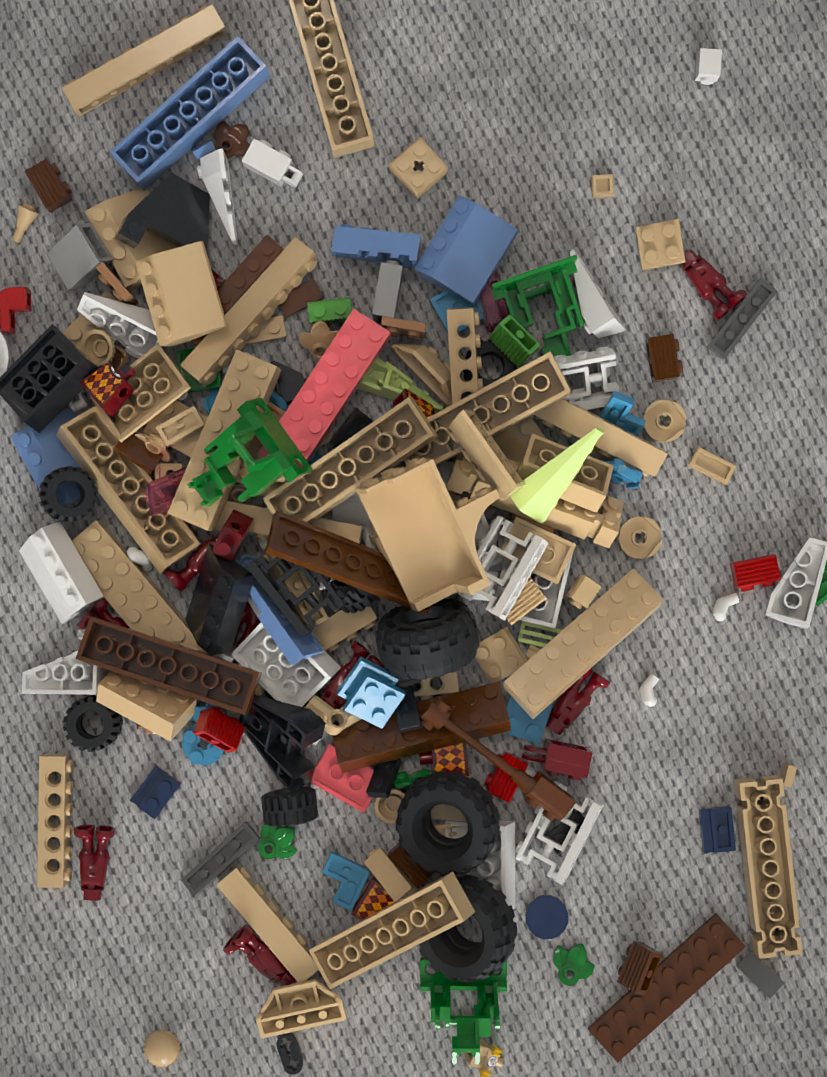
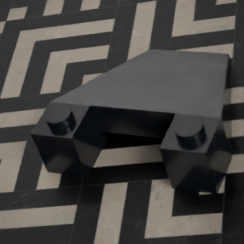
[114,173,210,253]
[239,695,326,793]

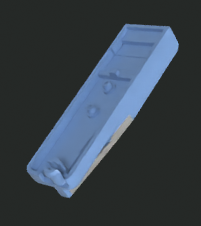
[236,554,324,665]

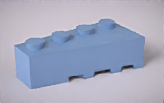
[331,224,421,269]

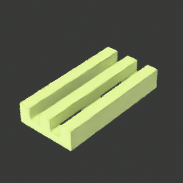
[517,621,562,647]

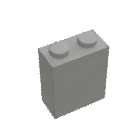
[47,223,114,290]
[372,260,403,323]

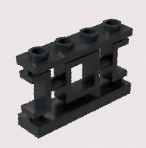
[246,555,346,637]

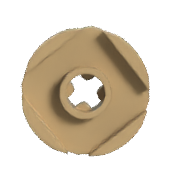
[642,400,686,443]
[617,516,662,559]

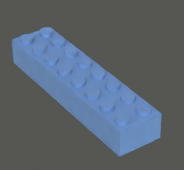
[110,36,271,191]

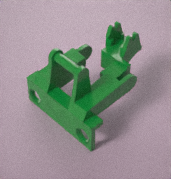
[490,255,584,356]
[187,398,313,507]
[420,958,507,1065]

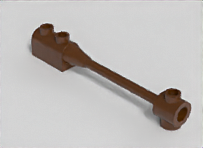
[420,697,576,821]

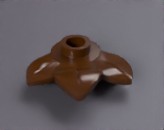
[214,121,251,159]

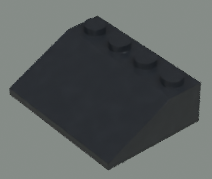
[0,324,98,433]
[185,544,255,656]

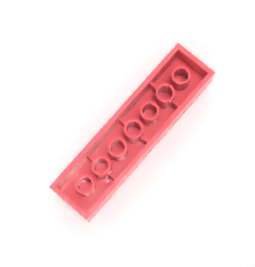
[257,309,391,469]

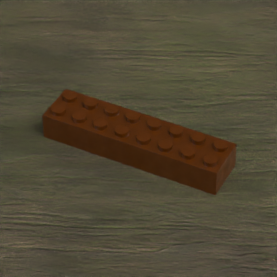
[75,616,262,715]
[332,682,511,773]

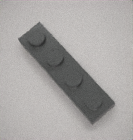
[707,278,778,360]
[181,822,261,897]

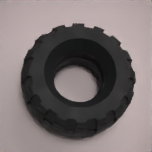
[375,598,479,680]
[395,771,500,877]
[419,875,517,982]

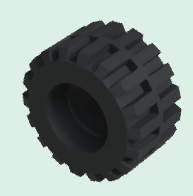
[463,339,518,388]
[38,466,98,522]
[325,580,379,613]
[63,695,123,752]
[261,787,318,827]

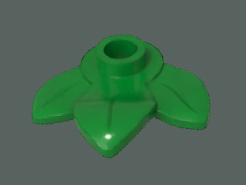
[394,769,430,789]
[258,824,297,859]
[553,944,595,986]

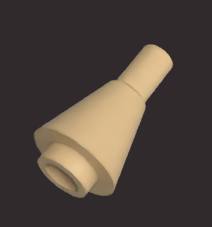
[12,202,39,243]

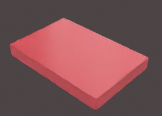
[310,743,375,813]

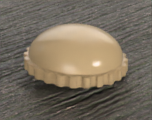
[81,329,115,366]
[374,788,405,824]
[143,1029,180,1068]

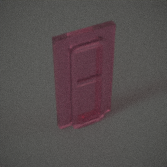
[145,466,187,516]

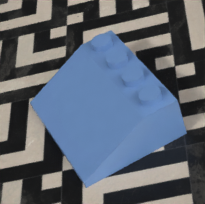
[414,195,519,304]
[10,408,80,507]

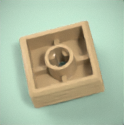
[389,137,448,199]

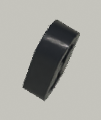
[276,1032,303,1075]

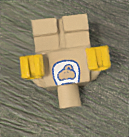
[464,1039,504,1077]

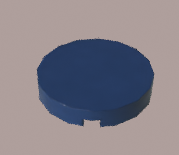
[525,895,568,939]

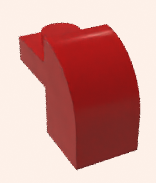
[0,287,32,334]

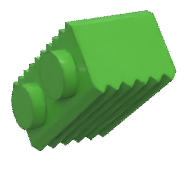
[307,297,352,326]
[489,314,541,368]

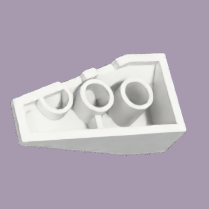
[197,149,238,245]
[570,249,626,338]
[22,651,110,695]

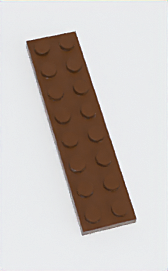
[265,511,431,615]
[588,913,746,1063]

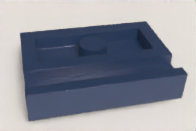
[130,765,181,819]
[699,806,736,854]

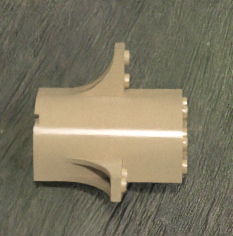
[356,457,500,612]

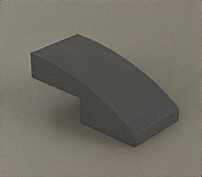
[737,950,784,998]

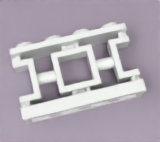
[535,347,619,419]
[456,515,549,620]
[515,780,604,885]

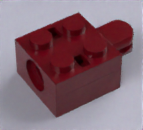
[522,738,593,781]

